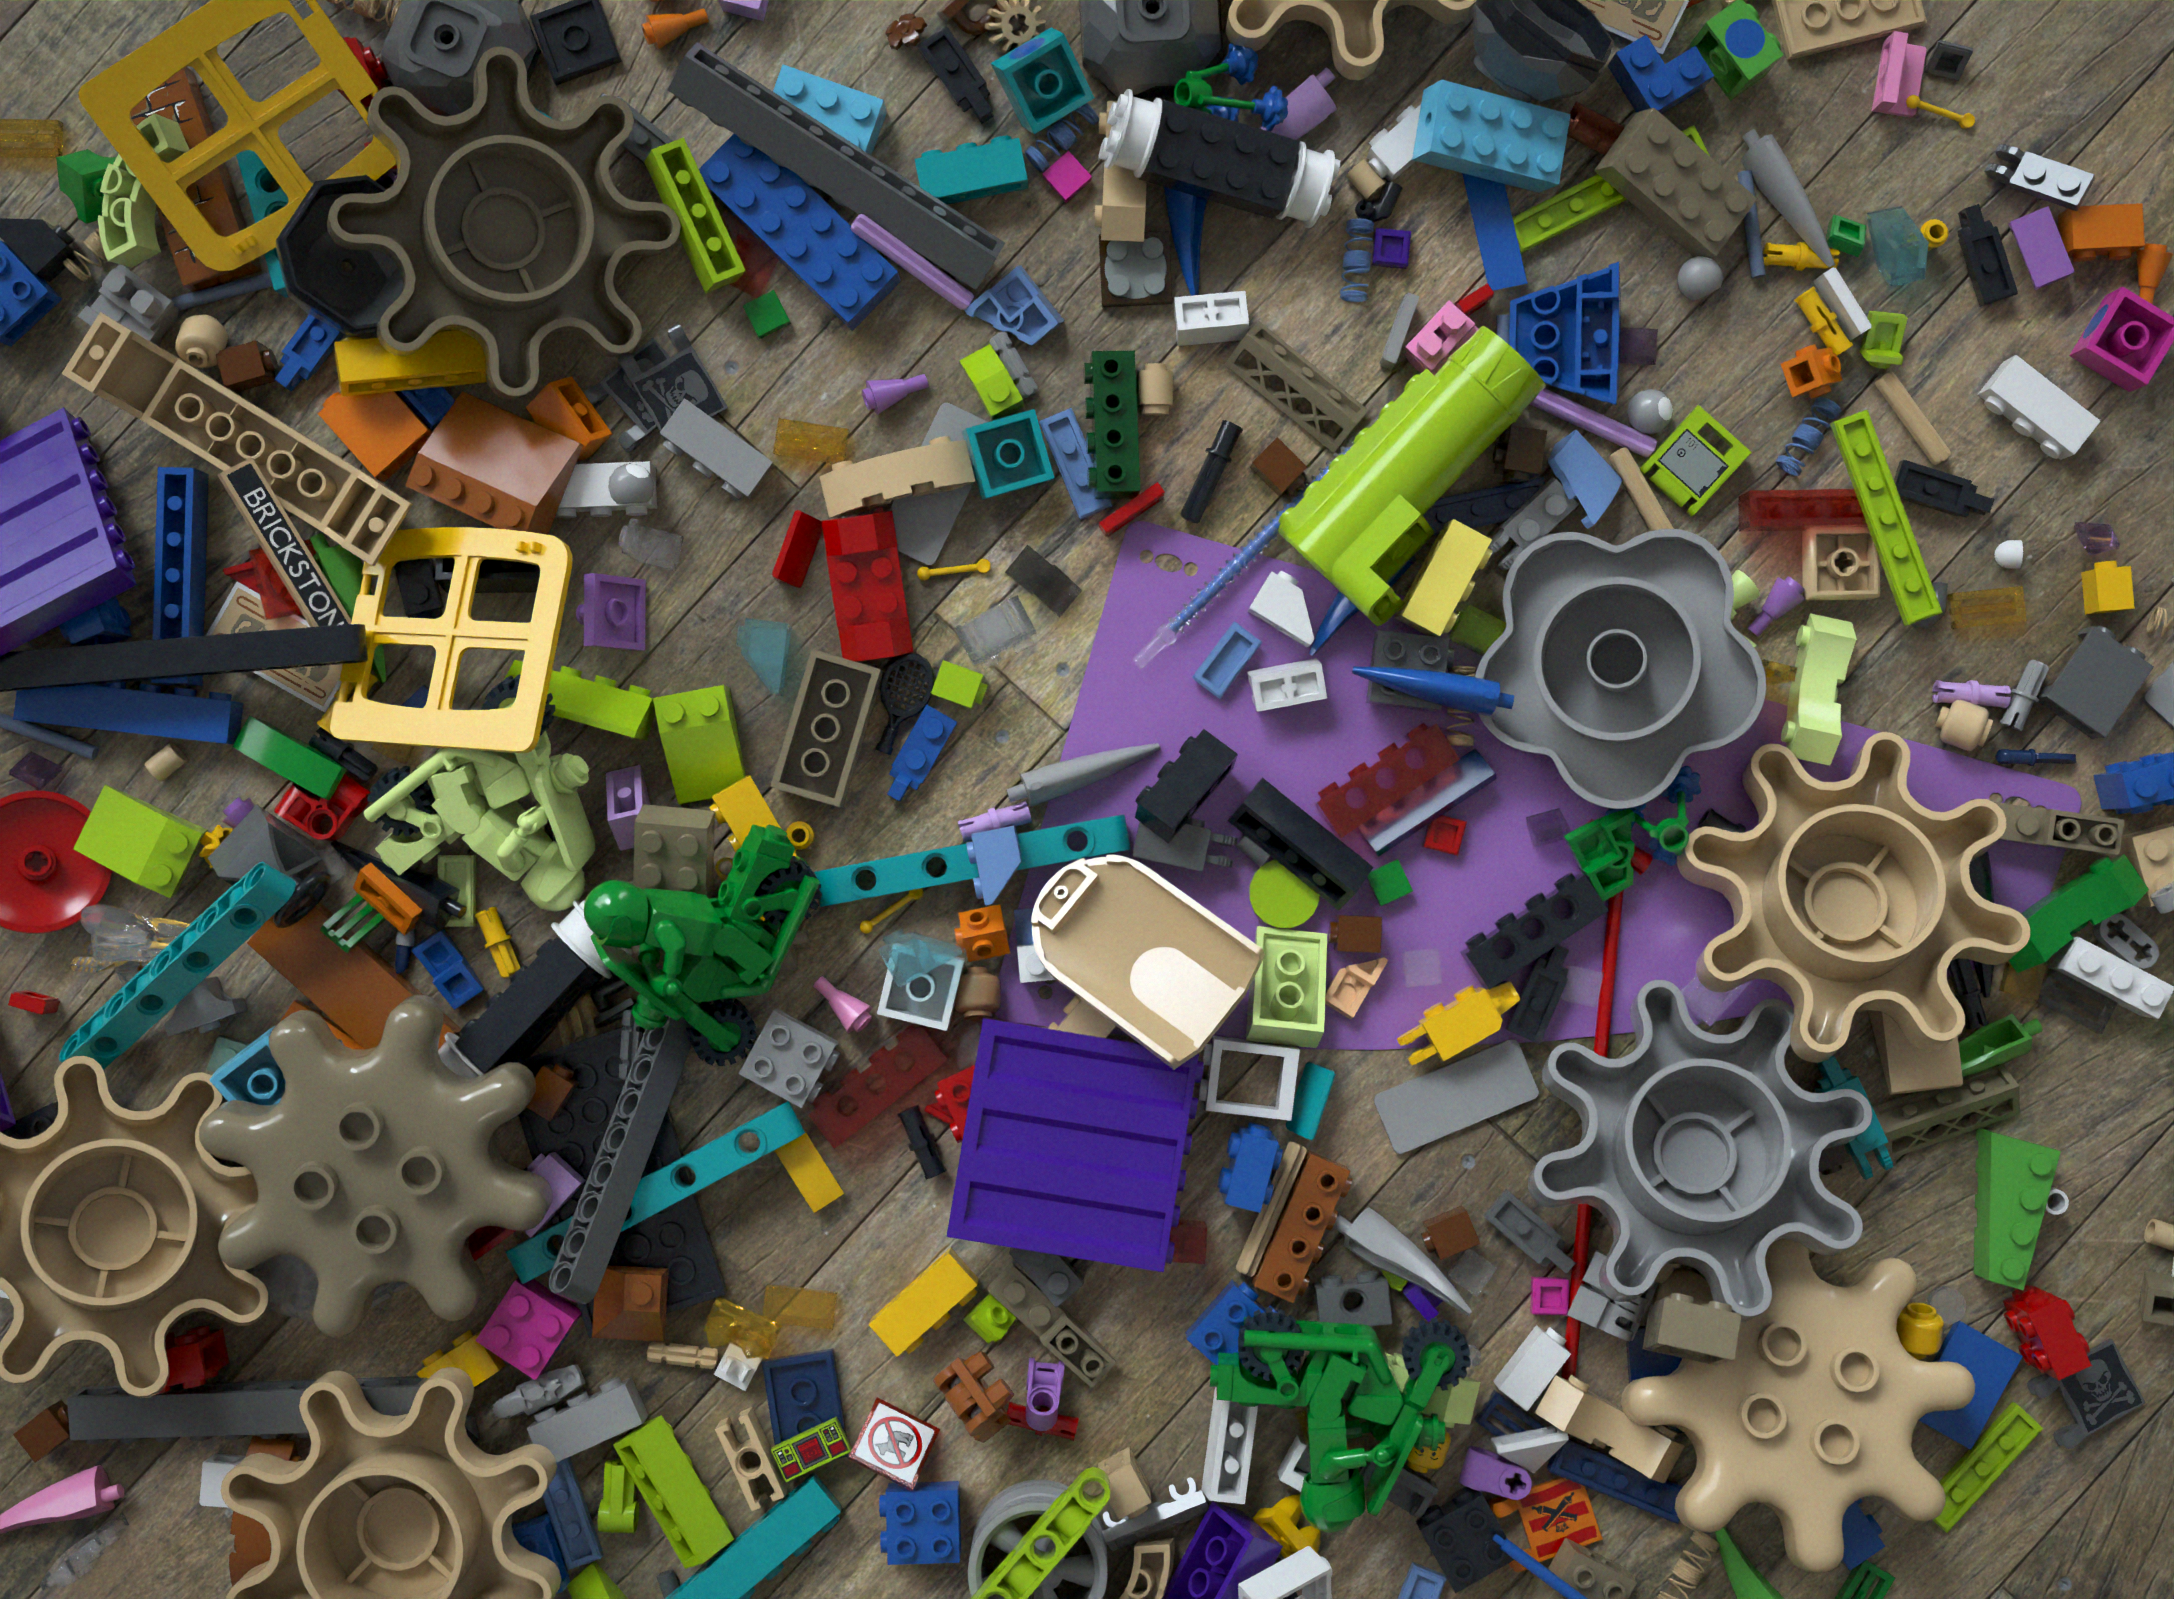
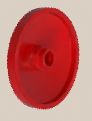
[0,790,113,934]

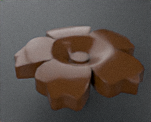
[885,13,927,50]

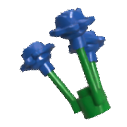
[1174,43,1289,132]
[1605,766,1702,866]

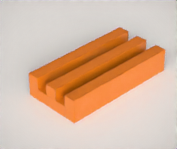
[353,862,422,936]

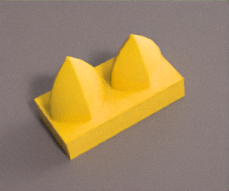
[1252,1494,1321,1558]

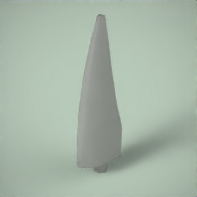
[1741,129,1835,268]
[1006,743,1160,807]
[1333,1207,1472,1316]

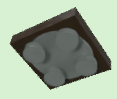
[1099,231,1173,308]

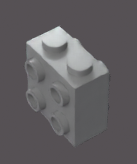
[738,1008,841,1108]

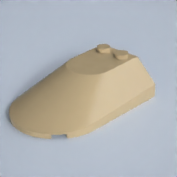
[1031,855,1265,1070]

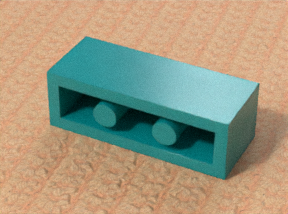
[915,135,1029,205]

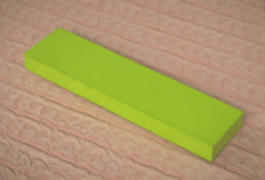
[1933,1402,2043,1533]

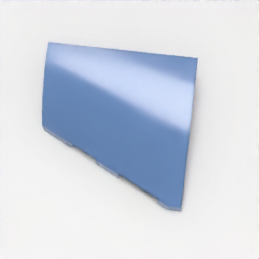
[964,265,1064,345]
[1548,429,1623,529]

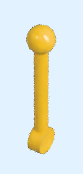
[1906,95,1975,129]
[917,559,991,581]
[860,888,924,934]

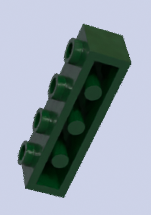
[1083,350,1140,499]

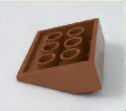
[405,391,583,535]

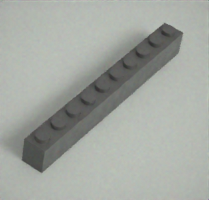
[668,42,1005,290]
[67,1376,429,1444]

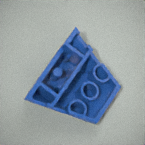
[1509,262,1621,406]

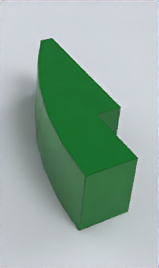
[232,715,347,801]

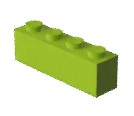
[644,137,746,294]
[613,1415,734,1569]

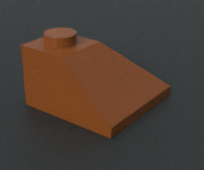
[592,1265,669,1342]

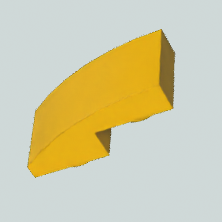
[774,1130,844,1213]

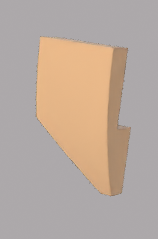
[1325,957,1388,1019]

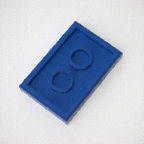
[1919,1319,2023,1450]

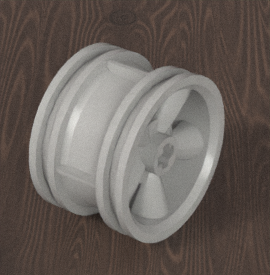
[968,1480,1108,1599]

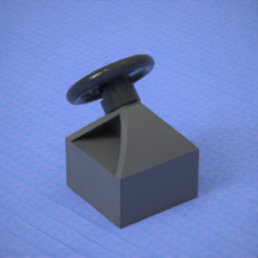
[208,804,332,928]

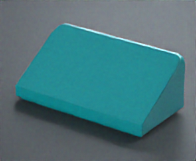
[1286,1062,1336,1140]

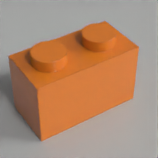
[2058,203,2145,262]
[526,376,612,462]

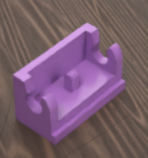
[2008,206,2075,290]

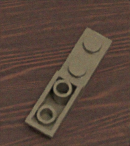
[1970,799,2124,855]
[987,1262,1117,1388]

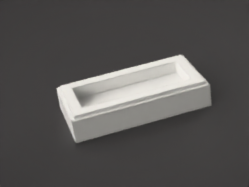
[1813,267,1871,341]

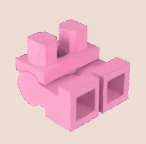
[1405,300,1479,375]

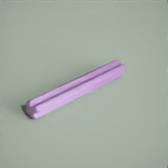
[850,214,974,310]
[1530,388,1657,458]

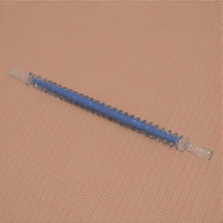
[1132,415,1379,669]

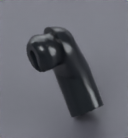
[1355,181,1403,223]

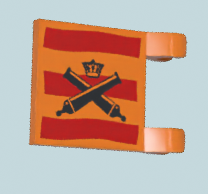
[1489,1476,1602,1573]

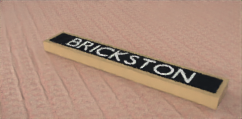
[217,457,352,627]

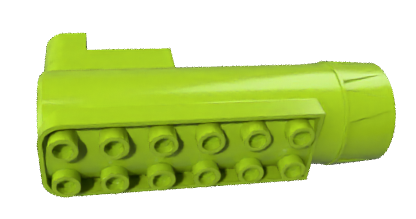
[1278,326,1546,626]

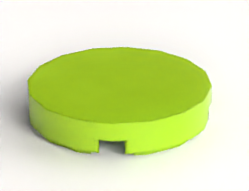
[1249,859,1320,928]

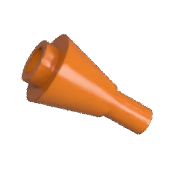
[641,8,709,50]
[2136,244,2173,304]

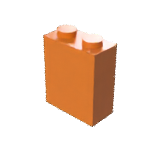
[317,391,433,482]

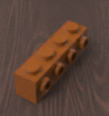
[1252,1150,1353,1303]

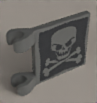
[618,324,728,440]
[584,338,670,453]
[2027,1339,2145,1449]

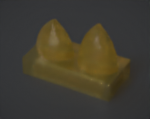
[773,418,850,464]
[703,1297,783,1359]

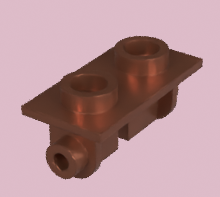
[1567,101,1625,155]

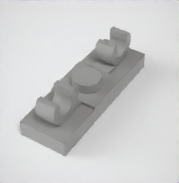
[1102,1477,1210,1551]

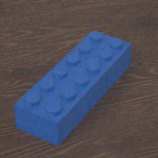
[699,134,901,331]

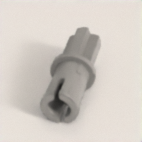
[2000,660,2049,731]

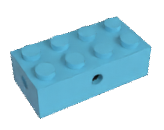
[1412,80,1571,193]

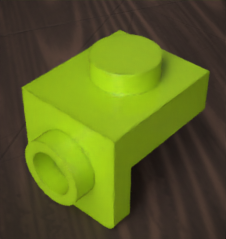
[1859,311,1908,369]
[963,1294,1017,1344]

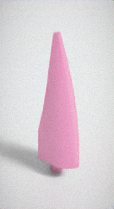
[0,1465,124,1534]

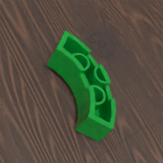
[2008,854,2149,973]

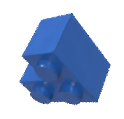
[1607,35,1714,114]

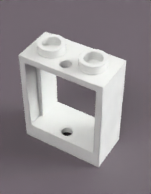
[1199,1035,1300,1121]
[1238,1546,1333,1599]

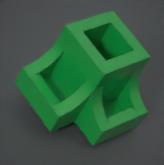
[56,149,117,224]

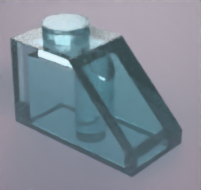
[1867,206,1929,286]
[736,618,792,696]
[878,929,965,988]

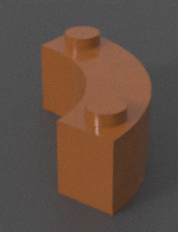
[229,1436,303,1587]

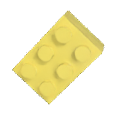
[1394,519,1493,637]

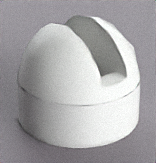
[1994,540,2023,569]

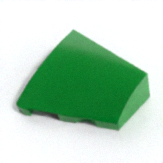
[1563,808,1636,902]

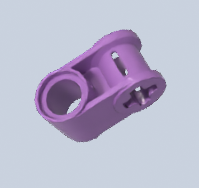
[1025,1357,1065,1431]
[1458,1446,1532,1500]

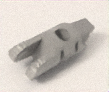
[492,1364,585,1419]

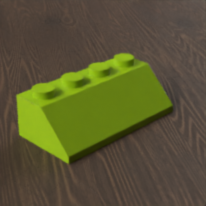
[504,660,655,741]

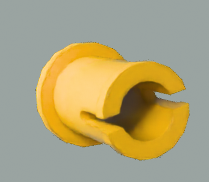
[1911,219,1949,253]

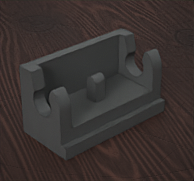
[1358,1445,1439,1518]

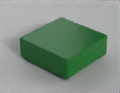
[1826,215,1867,257]
[742,290,791,339]
[1367,859,1413,906]

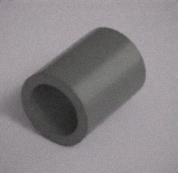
[1236,835,1270,867]

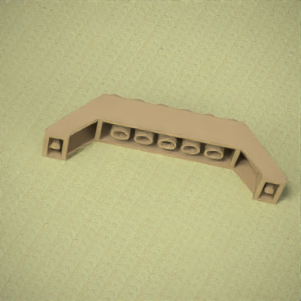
[62,312,413,566]

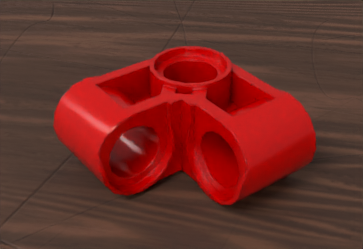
[274,774,371,841]

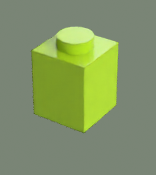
[931,660,988,710]

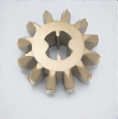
[985,0,1046,54]

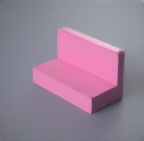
[1872,31,1926,118]

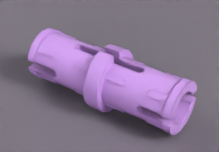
[1932,680,2011,708]
[958,800,1032,843]

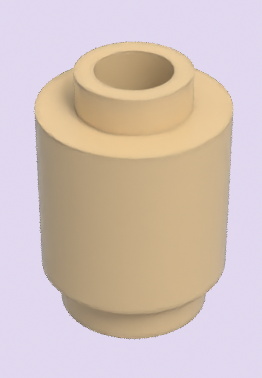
[1137,363,1173,416]

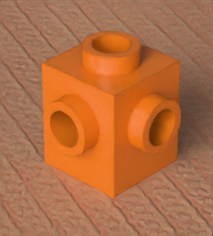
[1781,344,1843,399]
[954,904,1011,962]

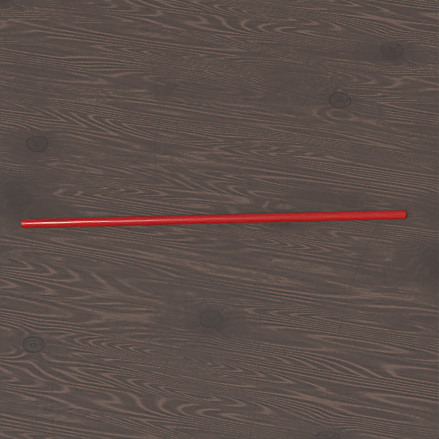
[1561,890,1624,1439]

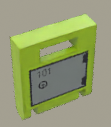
[1639,405,1752,517]

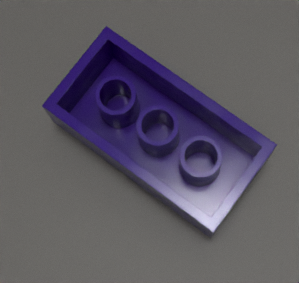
[1163,1501,1283,1599]

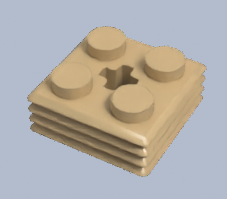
[1802,527,1880,601]

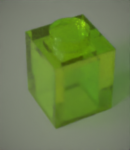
[1449,604,1506,656]

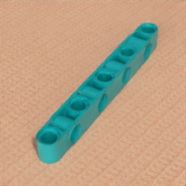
[814,814,1131,907]
[59,861,296,1070]
[505,1101,805,1284]

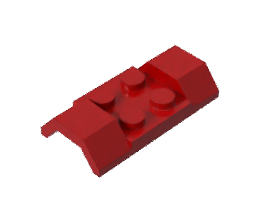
[821,510,914,661]

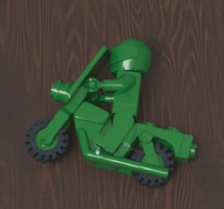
[584,824,822,1066]
[1210,1308,1471,1533]

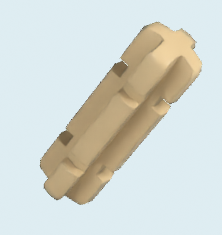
[647,1341,718,1369]

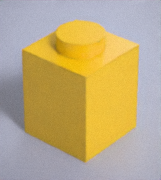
[2081,561,2135,615]

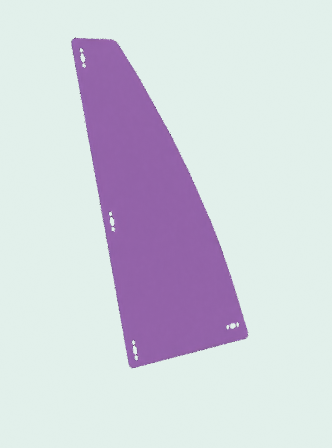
[994,521,2082,1050]

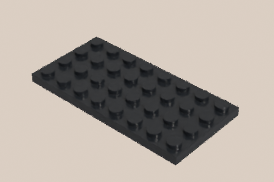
[518,1027,727,1339]

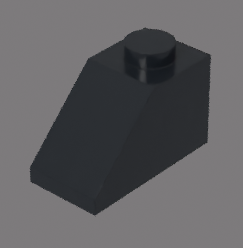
[0,218,81,282]

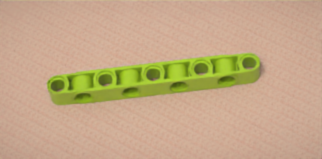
[970,1467,1110,1599]

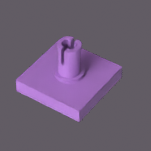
[576,573,646,651]

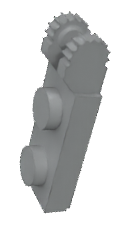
[1488,477,1579,571]

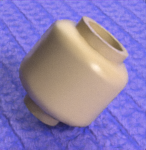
[175,315,228,368]
[1935,700,1993,751]

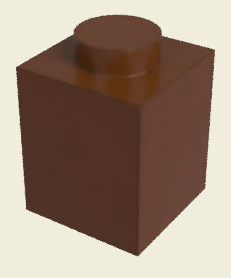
[216,340,278,393]
[1250,437,1308,497]
[1328,914,1382,953]
[527,1062,580,1122]
[1421,1205,1480,1260]
[13,1400,70,1463]

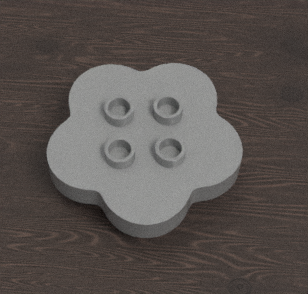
[1475,529,1766,809]

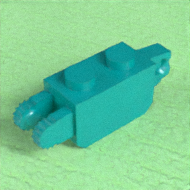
[1815,1056,1893,1180]

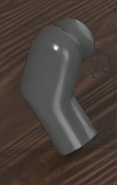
[1911,582,1948,629]

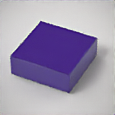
[1371,228,1411,269]

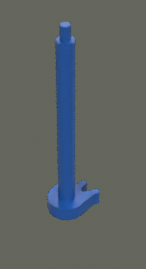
[1492,1534,1588,1599]

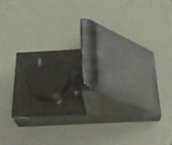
[1005,545,1082,618]

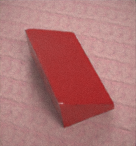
[772,510,823,588]

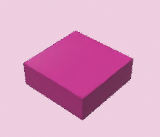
[1042,150,1092,203]
[1530,1277,1569,1316]

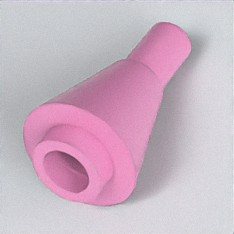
[813,976,872,1033]

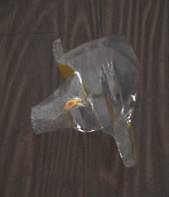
[71,904,190,988]

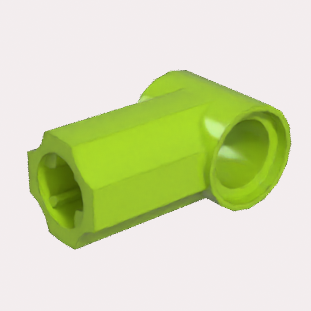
[598,1459,639,1534]

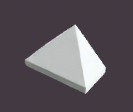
[1491,1426,1569,1473]

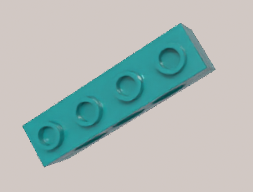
[236,150,297,298]

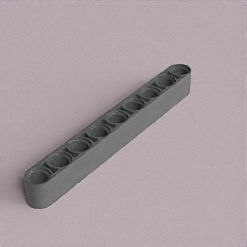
[549,1015,692,1304]

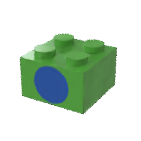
[1689,0,1784,101]

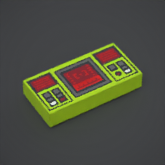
[771,1416,852,1482]

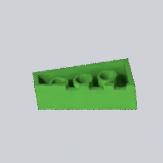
[1974,1128,2061,1290]

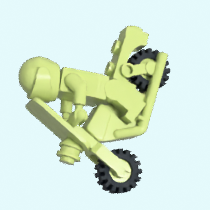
[364,675,595,912]

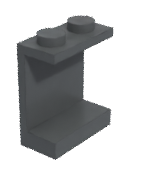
[2037,626,2154,739]

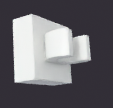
[714,1340,763,1391]

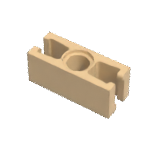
[715,1407,789,1511]

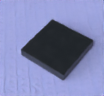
[530,0,622,86]

